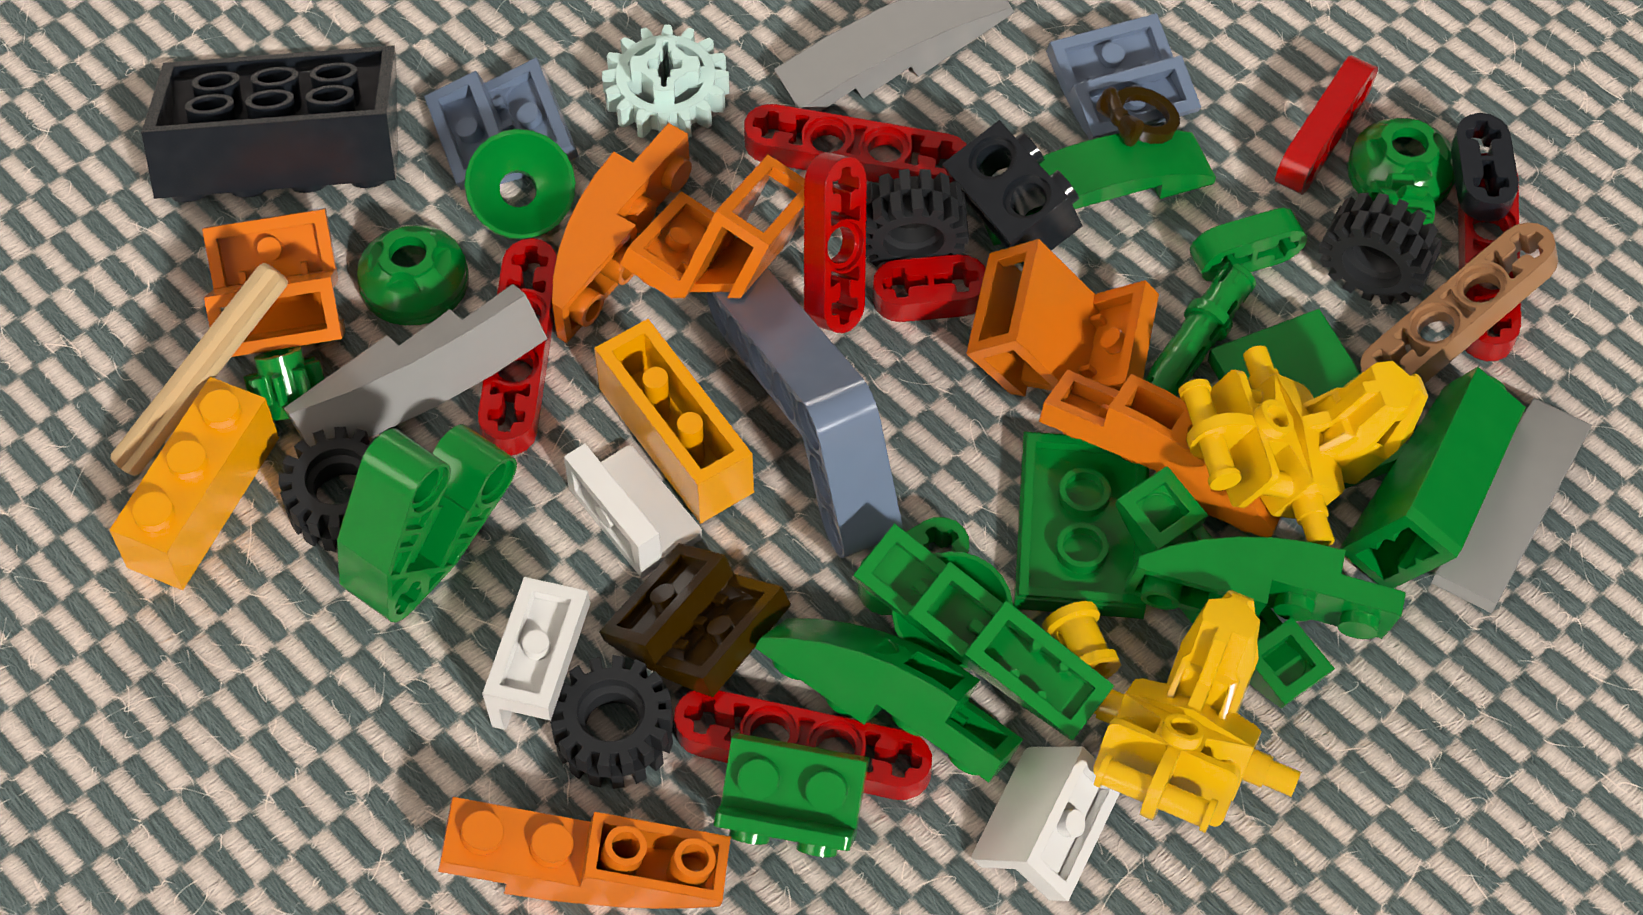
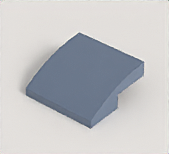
[1046,13,1201,140]
[424,57,579,190]

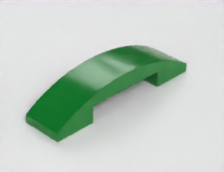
[984,130,1216,246]
[1115,466,1335,709]

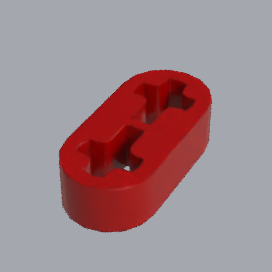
[872,254,986,322]

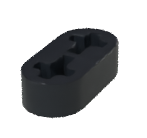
[1451,113,1519,222]

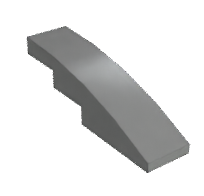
[774,0,1015,112]
[284,284,547,447]
[1431,398,1592,613]

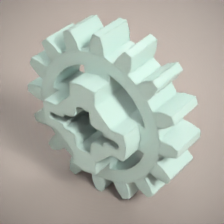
[602,25,730,138]

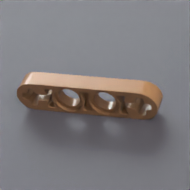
[1360,222,1558,384]

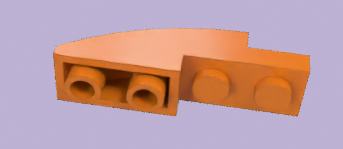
[552,123,692,343]
[1039,370,1283,537]
[438,797,731,909]

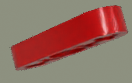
[1275,55,1378,195]
[804,152,867,334]

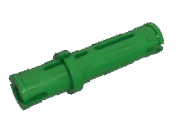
[1143,262,1256,396]

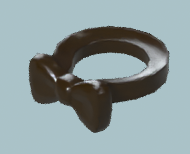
[1096,86,1180,147]

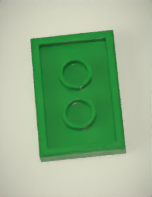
[1208,309,1406,489]
[1013,431,1149,619]

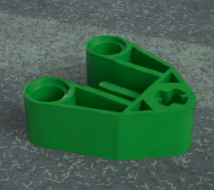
[337,424,517,623]

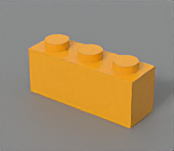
[594,319,754,524]
[109,377,279,591]

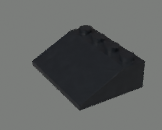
[141,45,398,202]

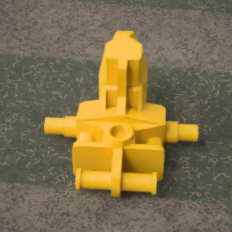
[1178,346,1428,546]
[1093,590,1302,833]

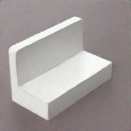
[564,443,702,578]
[482,577,590,730]
[971,746,1120,901]

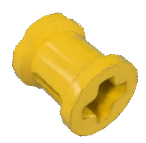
[1042,601,1121,679]

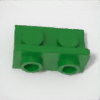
[713,733,869,857]

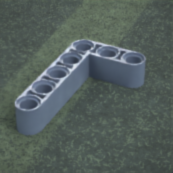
[706,268,903,558]

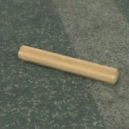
[110,263,288,476]

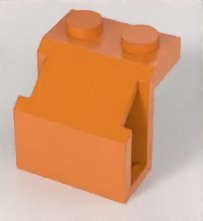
[619,155,805,298]
[202,208,346,357]
[966,239,1159,397]

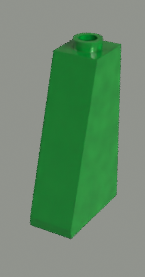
[1339,367,1526,588]

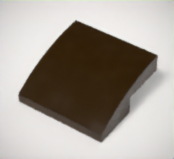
[599,543,791,697]

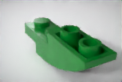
[1124,537,1406,639]
[755,618,1023,783]

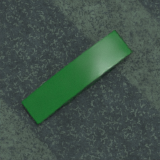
[852,523,1115,740]

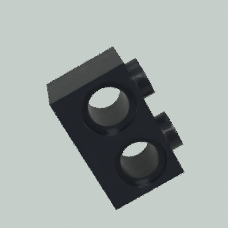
[942,120,1083,268]

